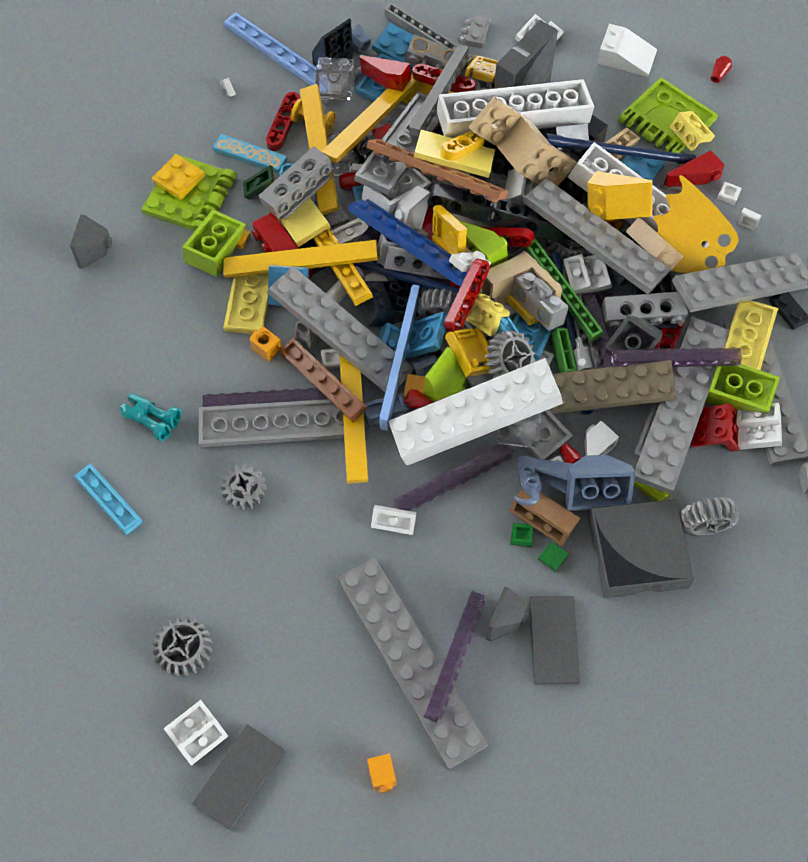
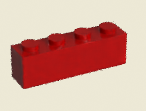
[252,213,312,278]

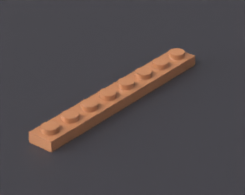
[366,139,508,202]

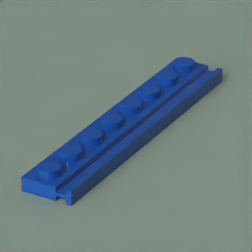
[348,199,468,287]

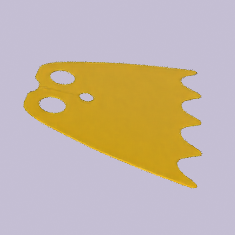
[654,175,739,274]

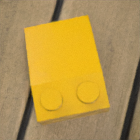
[587,171,652,220]

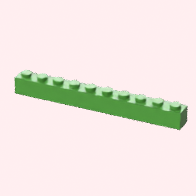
[525,239,603,342]

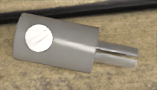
[573,337,593,371]

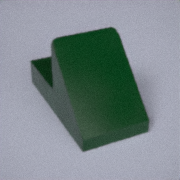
[243,165,274,200]

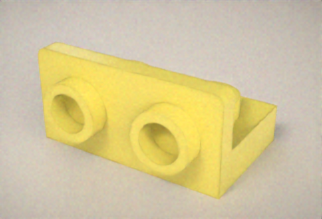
[670,111,715,151]
[466,294,510,336]

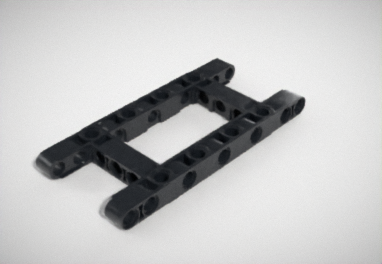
[427,134,634,249]

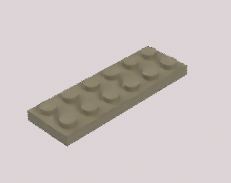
[551,360,676,414]

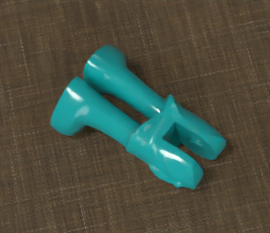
[119,393,182,442]

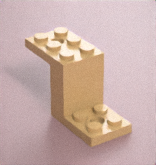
[469,97,577,186]
[465,247,562,306]

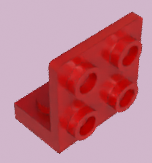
[690,403,739,452]

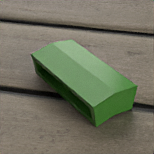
[550,328,577,373]

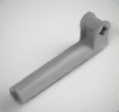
[294,266,364,349]

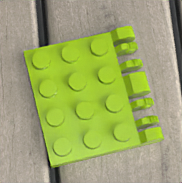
[618,77,718,153]
[141,153,238,231]

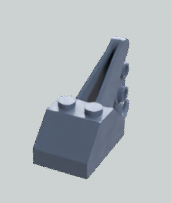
[514,455,635,511]

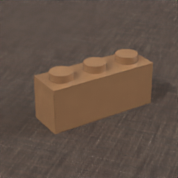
[509,489,581,546]

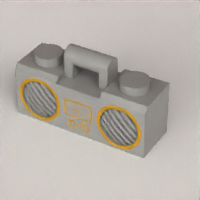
[404,34,455,70]
[511,271,569,331]

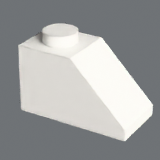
[394,185,429,229]
[584,421,619,456]

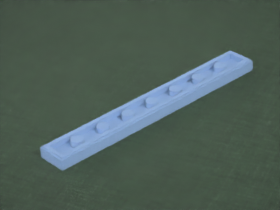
[224,12,338,95]
[379,285,420,431]

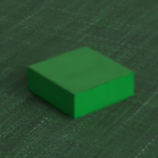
[510,522,534,548]
[538,542,568,572]

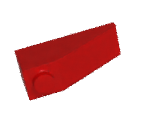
[359,55,411,91]
[663,150,725,187]

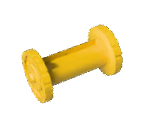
[291,98,336,135]

